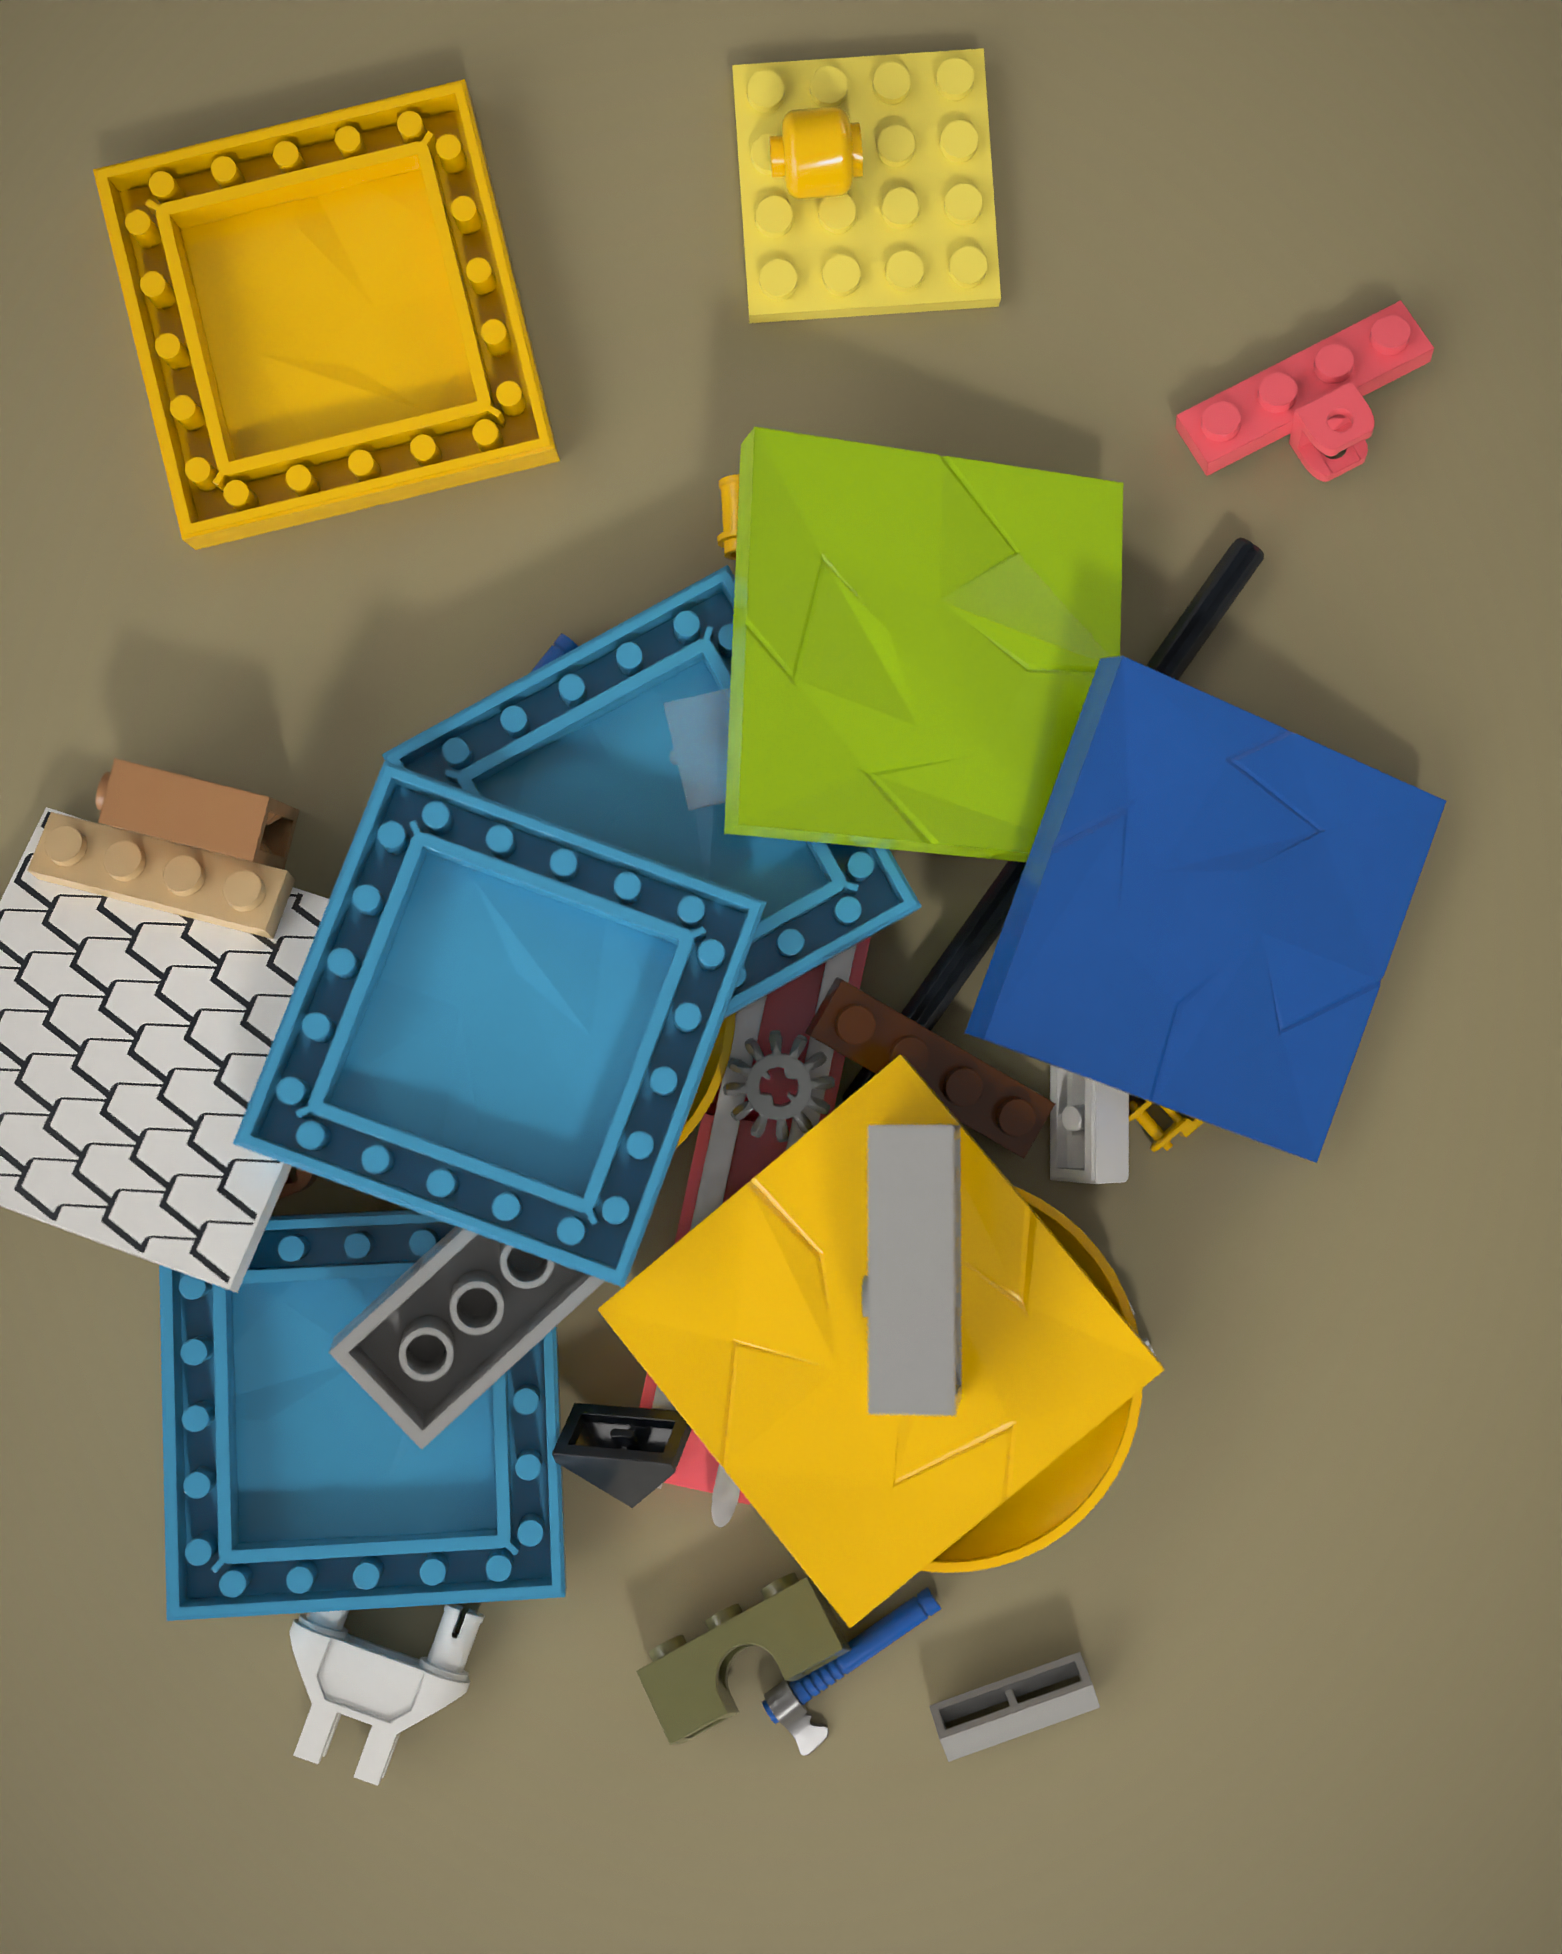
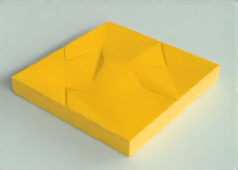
[93,79,560,550]
[597,1054,1165,1628]

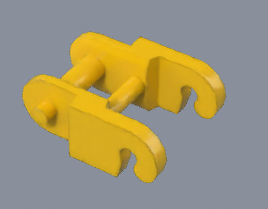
[1129,1099,1204,1152]

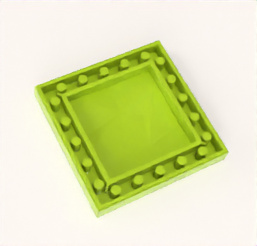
[724,426,1124,862]

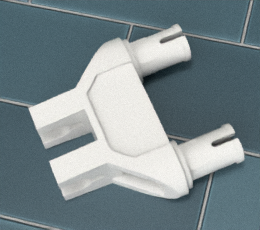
[290,1604,485,1786]

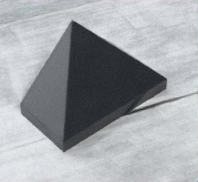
[552,1403,692,1508]

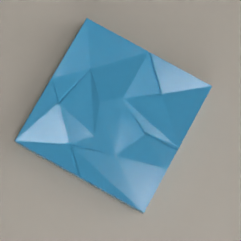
[382,565,922,1019]
[233,761,767,1287]
[159,1209,567,1621]

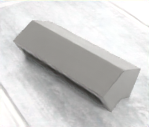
[929,1652,1100,1762]

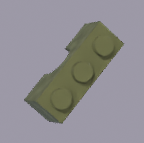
[636,1573,851,1745]

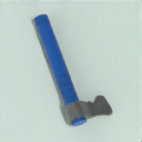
[762,1587,942,1756]

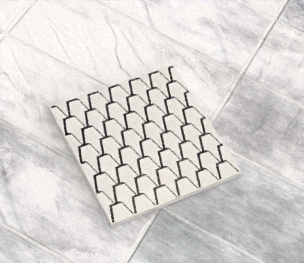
[0,807,329,1293]

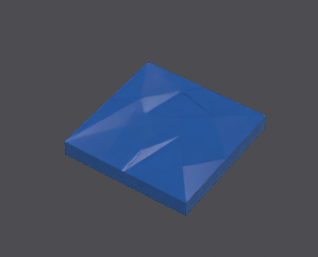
[965,656,1446,1163]

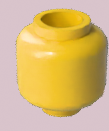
[769,106,863,199]

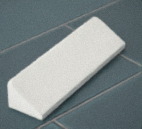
[1050,1065,1129,1184]

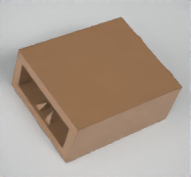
[96,758,299,869]

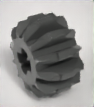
[723,1030,835,1142]

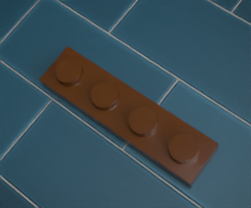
[805,977,1056,1158]

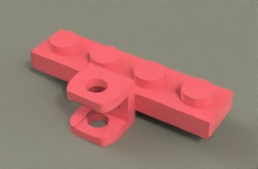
[1175,300,1434,482]

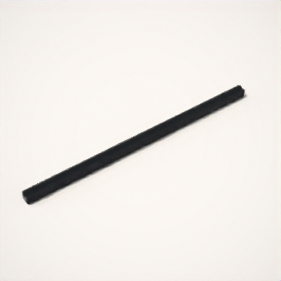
[842,538,1264,1102]

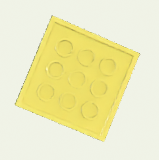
[732,48,1001,323]

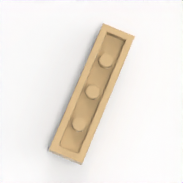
[27,812,295,939]

